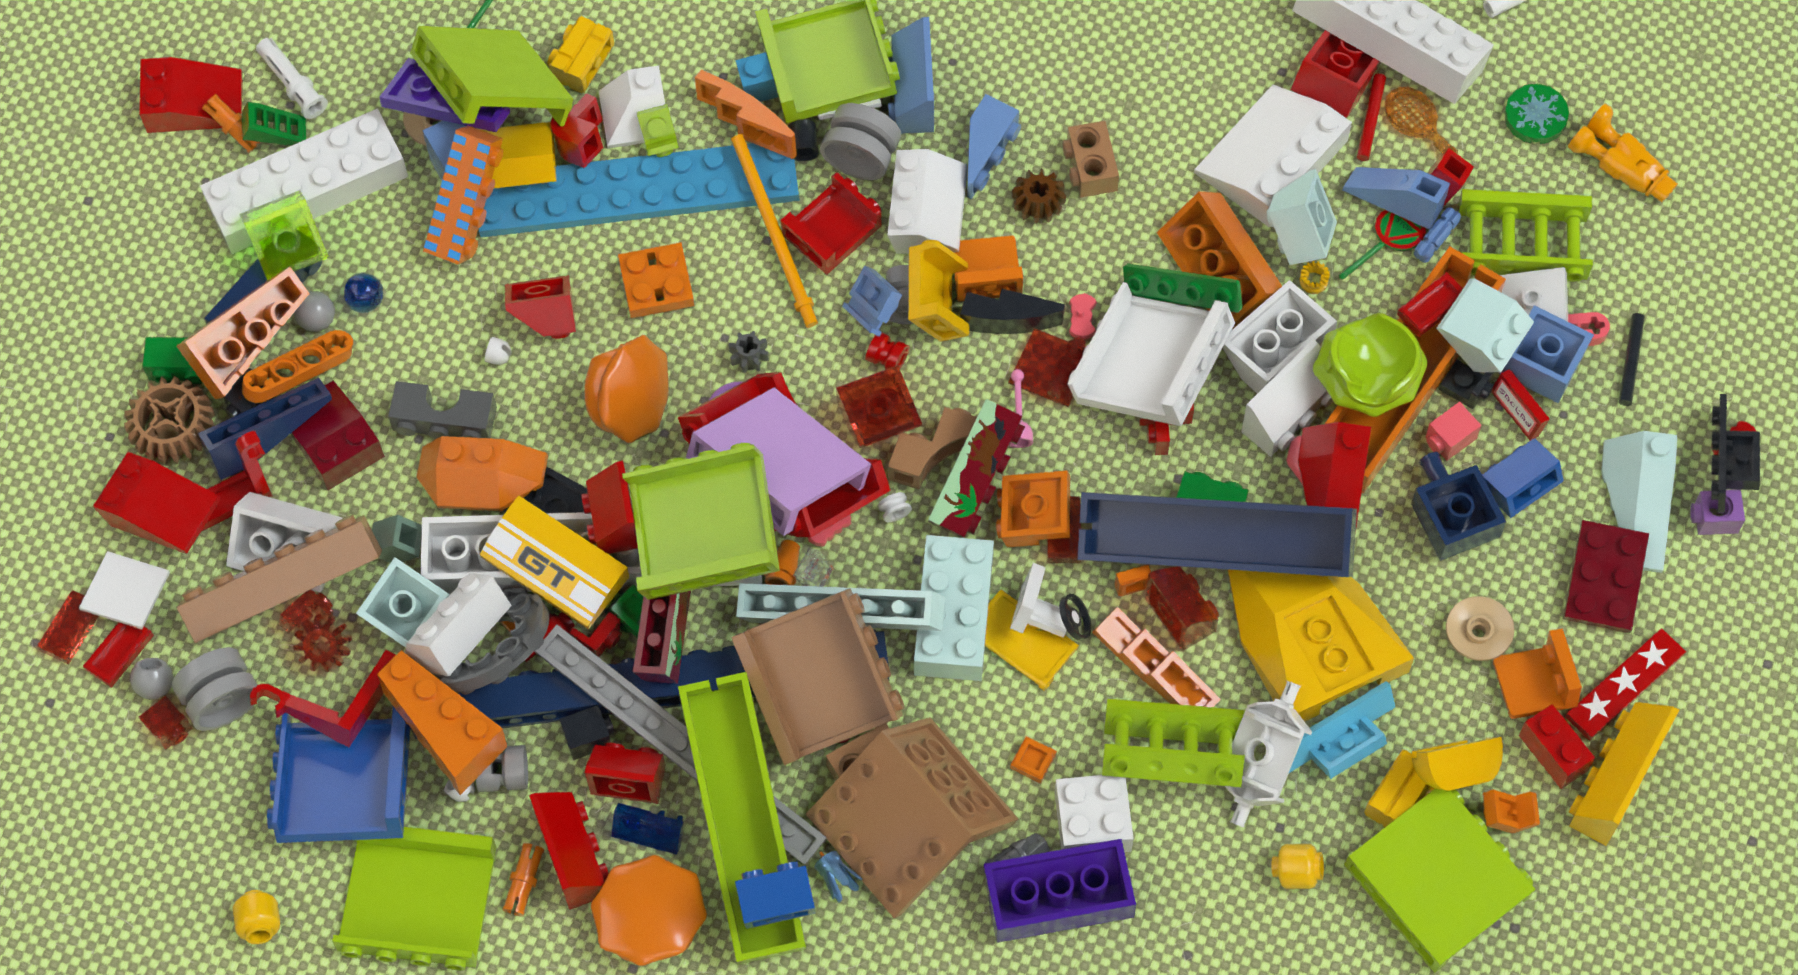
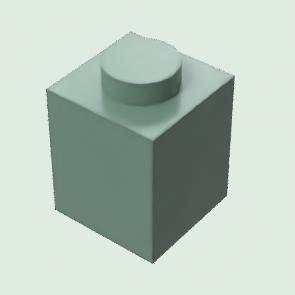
[372,514,422,563]

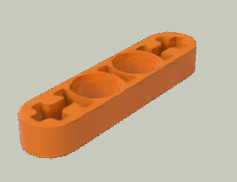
[242,330,353,403]

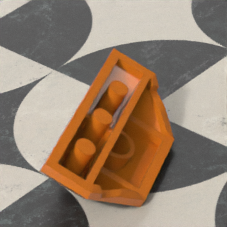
[417,436,548,511]

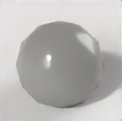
[294,291,335,332]
[130,658,174,700]

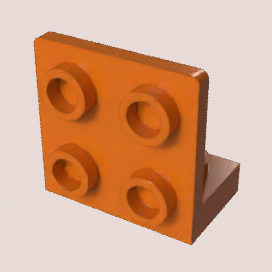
[954,235,1023,302]
[1493,628,1582,719]

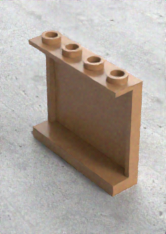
[731,588,904,765]

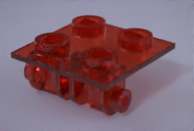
[1008,328,1086,408]

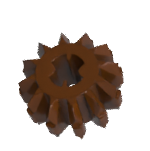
[1012,168,1066,224]

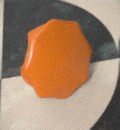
[584,335,669,443]
[591,855,707,966]

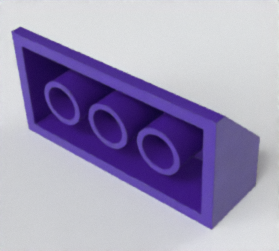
[984,839,1136,943]

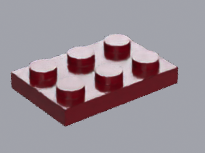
[1563,520,1649,633]

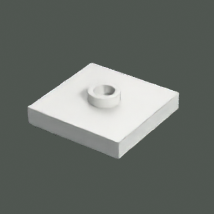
[1500,267,1568,322]

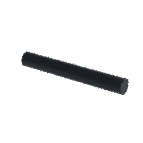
[1619,313,1645,406]

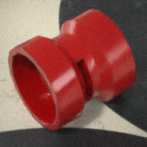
[865,332,910,374]

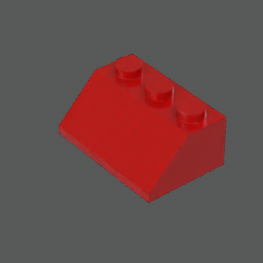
[529,792,609,910]

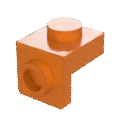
[1483,789,1540,834]

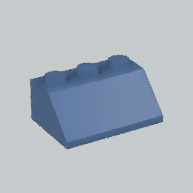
[888,17,934,134]

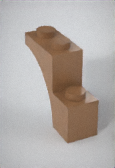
[888,407,977,490]

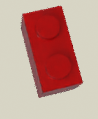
[1519,704,1595,789]

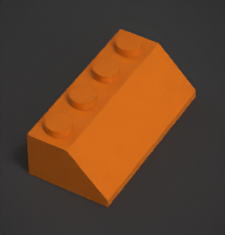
[1156,191,1282,329]

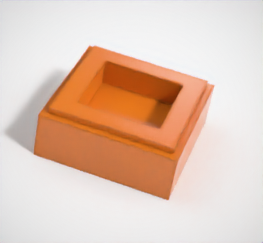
[1115,564,1152,597]
[1010,736,1057,784]

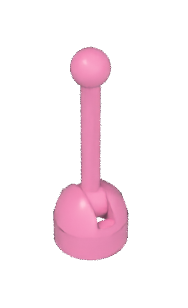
[1009,369,1033,448]

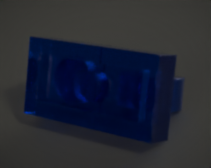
[611,802,684,855]

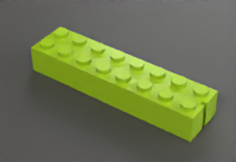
[678,672,807,965]

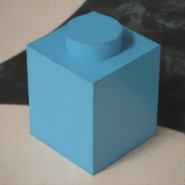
[736,52,778,102]

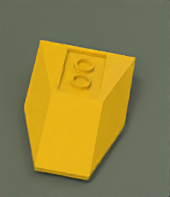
[1227,569,1414,722]

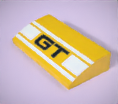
[480,495,629,629]

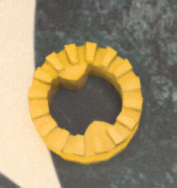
[1299,261,1330,294]

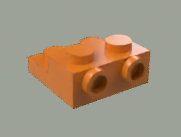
[996,470,1070,548]

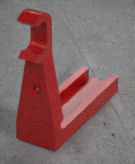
[201,431,272,532]
[250,650,396,748]

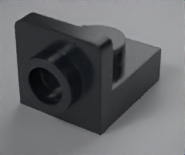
[1439,360,1494,409]

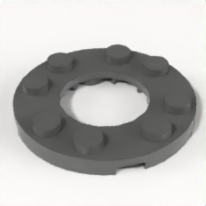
[433,588,549,695]

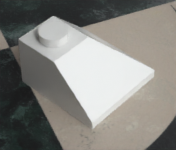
[599,65,665,149]

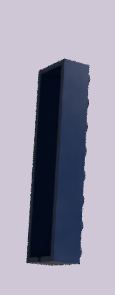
[1077,492,1357,577]

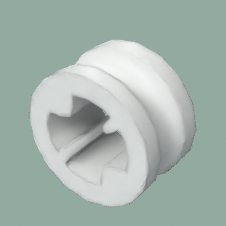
[878,492,912,522]

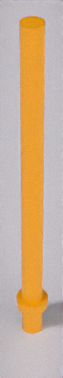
[731,134,818,328]

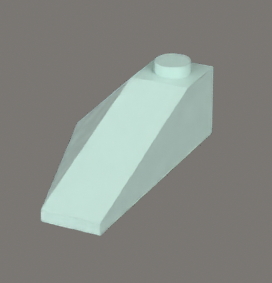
[1601,431,1677,573]

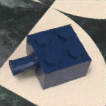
[1411,452,1506,561]

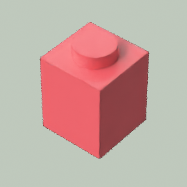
[1425,402,1482,461]

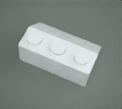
[887,149,968,254]
[1222,280,1337,394]
[1241,339,1333,457]
[226,492,342,592]
[405,573,512,676]

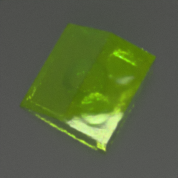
[239,190,329,281]

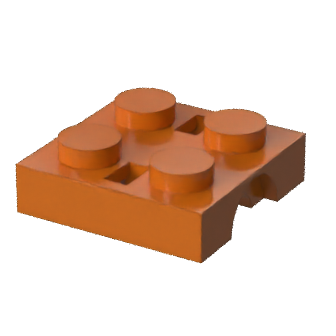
[618,242,695,318]

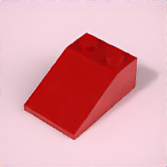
[1290,30,1381,118]
[139,57,243,133]
[92,452,221,554]

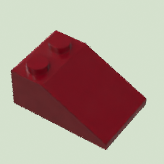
[290,380,385,491]

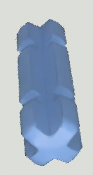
[1414,207,1461,263]

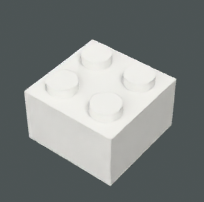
[1055,775,1133,852]

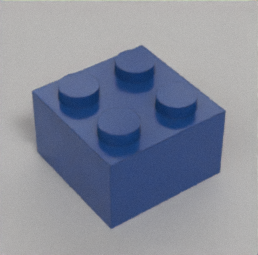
[735,861,816,929]

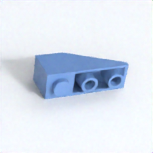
[967,94,1021,199]
[1342,167,1450,229]

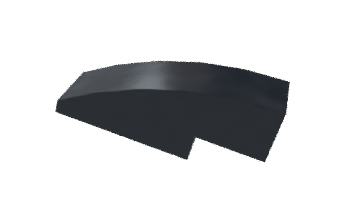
[960,289,1065,334]

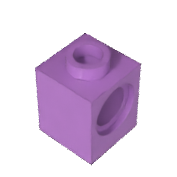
[1690,490,1745,535]

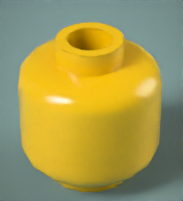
[1271,844,1324,889]
[233,890,280,944]

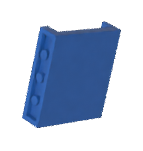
[267,706,411,843]

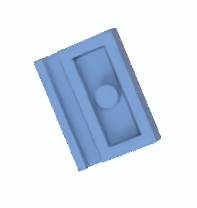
[842,265,902,336]

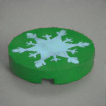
[1505,84,1569,144]

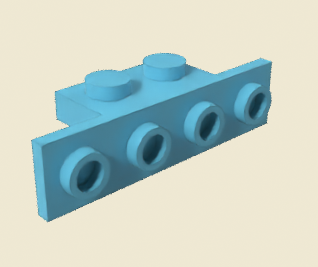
[1288,681,1395,779]

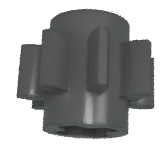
[729,331,769,373]

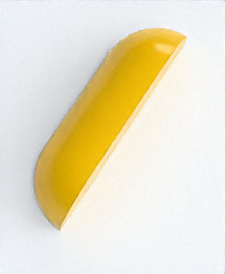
[1412,737,1503,791]

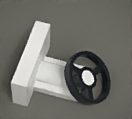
[1010,563,1092,641]

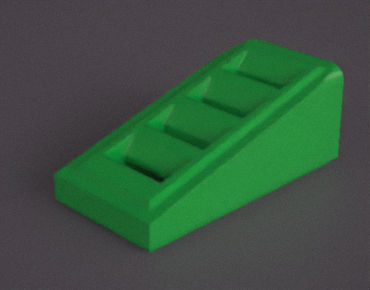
[242,102,306,146]

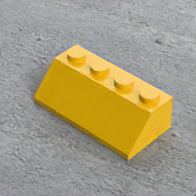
[1568,702,1679,846]

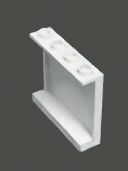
[1068,282,1235,426]

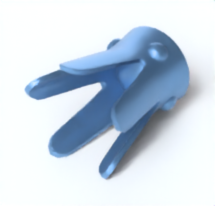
[814,851,863,902]

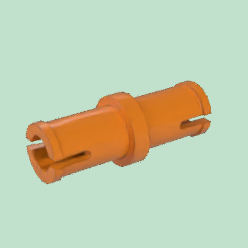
[202,94,261,153]
[502,843,545,917]

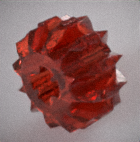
[293,614,352,672]

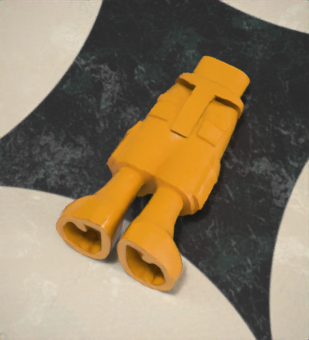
[1568,103,1678,203]

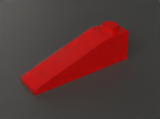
[1298,422,1371,533]

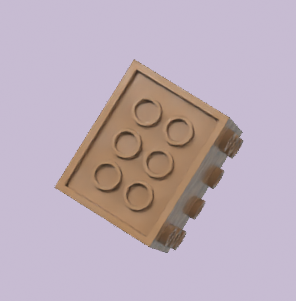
[806,717,1018,918]

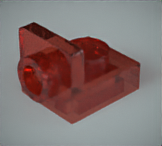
[279,589,334,634]
[138,695,193,750]

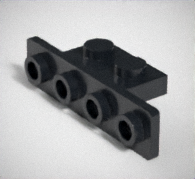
[1711,394,1760,513]

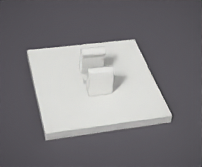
[79,551,170,629]

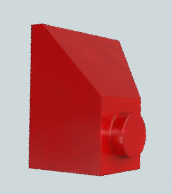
[505,275,576,339]

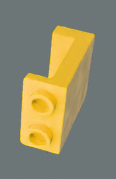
[908,240,969,342]

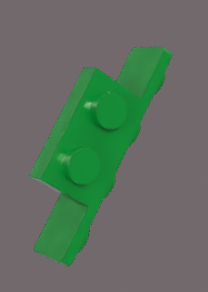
[1123,263,1242,313]

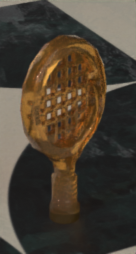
[1384,87,1458,154]

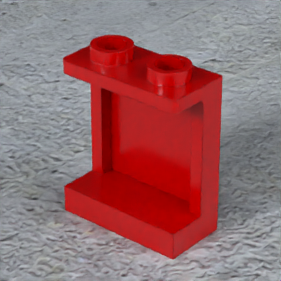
[781,172,882,275]

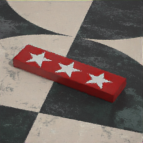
[1565,628,1687,741]

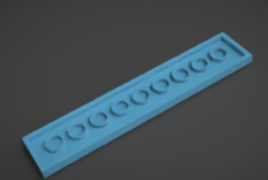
[479,143,799,238]

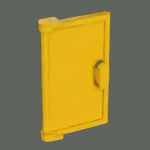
[985,589,1079,691]

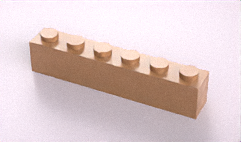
[176,514,382,643]

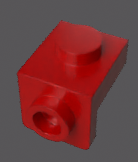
[569,612,622,657]

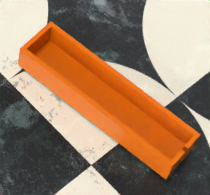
[1325,246,1506,494]

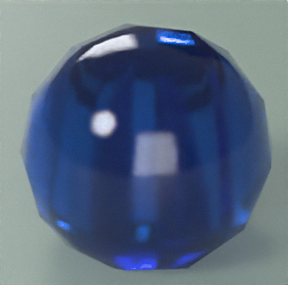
[344,272,384,313]

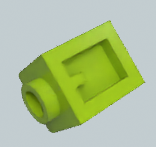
[637,104,679,157]

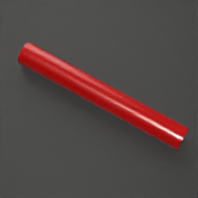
[1357,73,1386,161]

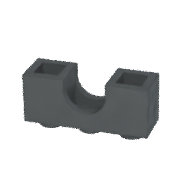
[388,381,497,439]

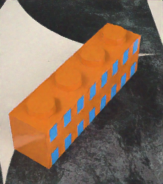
[423,125,503,264]

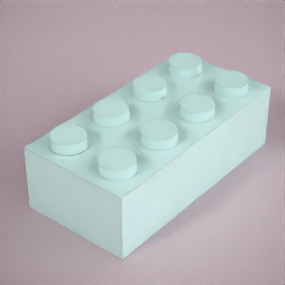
[914,535,994,681]

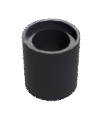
[788,119,819,161]

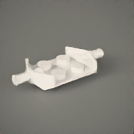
[1225,681,1312,827]

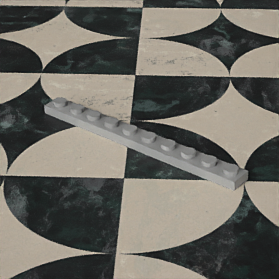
[535,625,826,866]

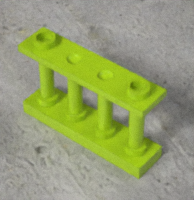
[1458,189,1593,282]
[1102,699,1245,787]

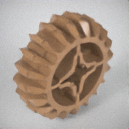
[124,376,215,465]

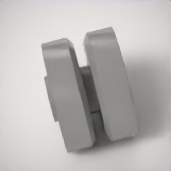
[820,103,901,181]
[171,647,260,731]

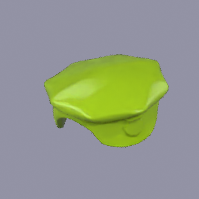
[1312,312,1427,417]

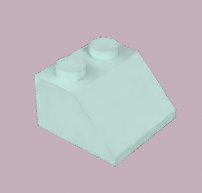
[1267,169,1337,265]
[1436,278,1534,372]
[356,557,450,647]

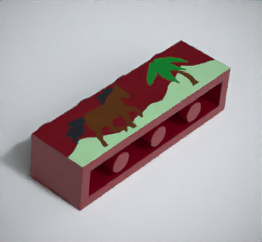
[928,399,1025,538]
[633,590,691,684]

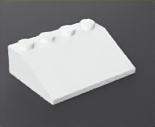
[1194,85,1352,227]

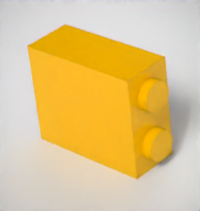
[480,122,557,188]

